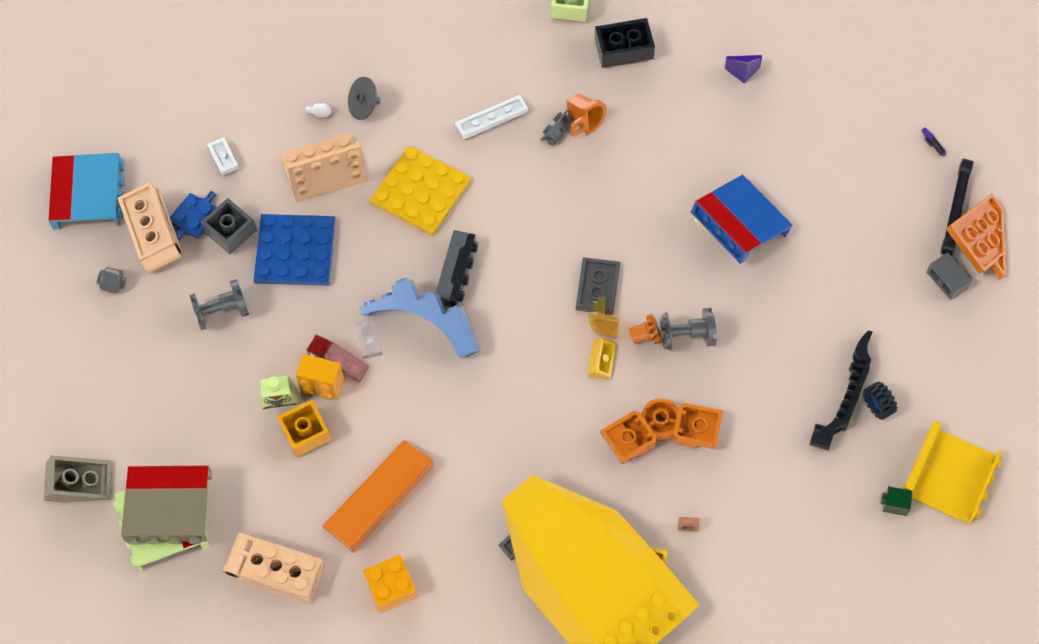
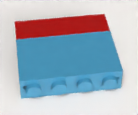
[48,153,125,230]

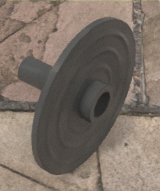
[348,77,380,120]

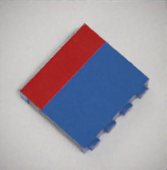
[690,174,793,264]

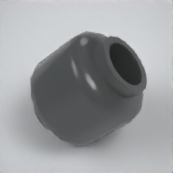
[97,267,127,294]

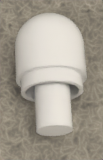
[306,103,331,118]

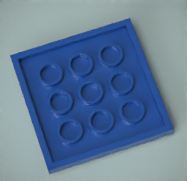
[253,214,336,286]

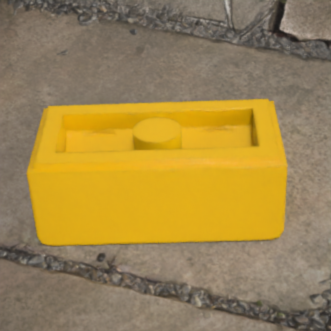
[587,337,616,379]

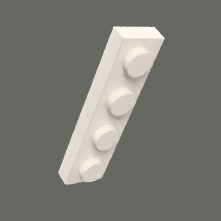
[455,95,528,140]

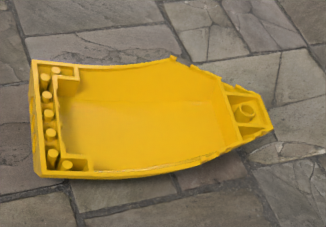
[502,474,700,644]

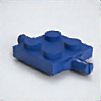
[170,191,217,241]

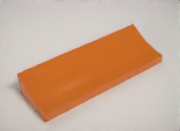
[323,440,434,553]

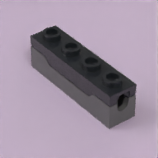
[436,230,479,307]

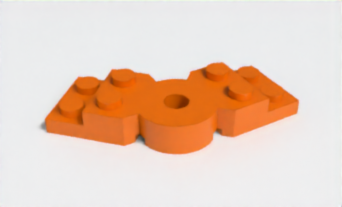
[600,398,723,464]

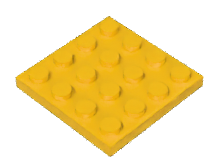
[369,145,471,236]

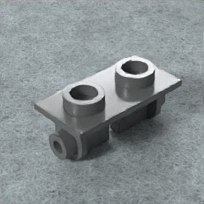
[540,109,574,146]

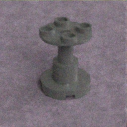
[189,279,249,331]
[660,307,717,351]

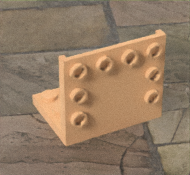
[280,133,367,202]

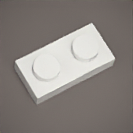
[207,137,239,176]

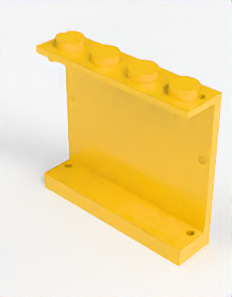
[904,420,1003,525]

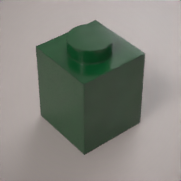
[880,486,913,516]

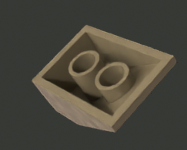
[44,455,111,502]

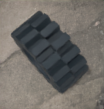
[863,381,898,420]

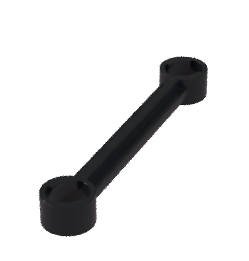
[940,158,974,257]

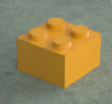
[296,354,344,400]
[276,400,332,458]
[362,554,418,613]

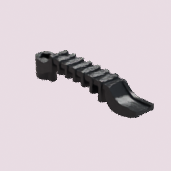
[809,330,873,451]

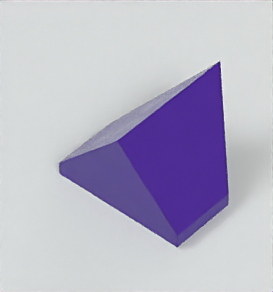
[725,55,762,83]

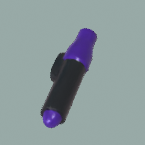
[921,127,946,156]

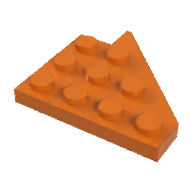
[946,194,1006,279]

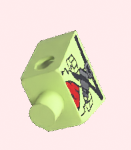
[260,376,299,410]

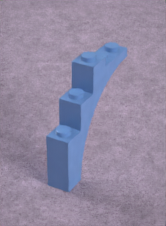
[359,278,481,358]

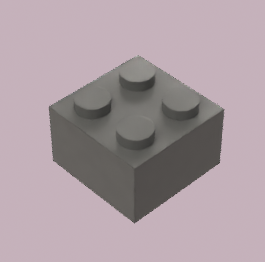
[201,198,257,255]

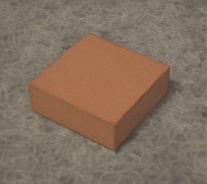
[678,517,700,532]

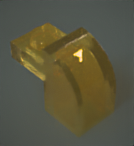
[588,296,619,339]

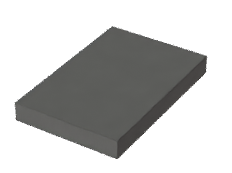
[576,257,620,315]

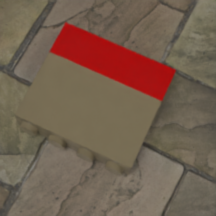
[121,465,212,545]

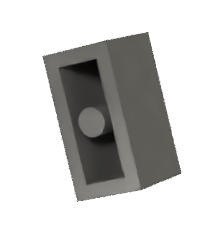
[926,253,972,300]

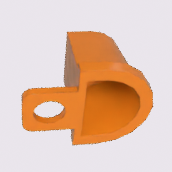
[566,94,607,137]

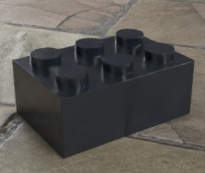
[594,18,655,68]

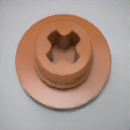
[629,314,662,344]

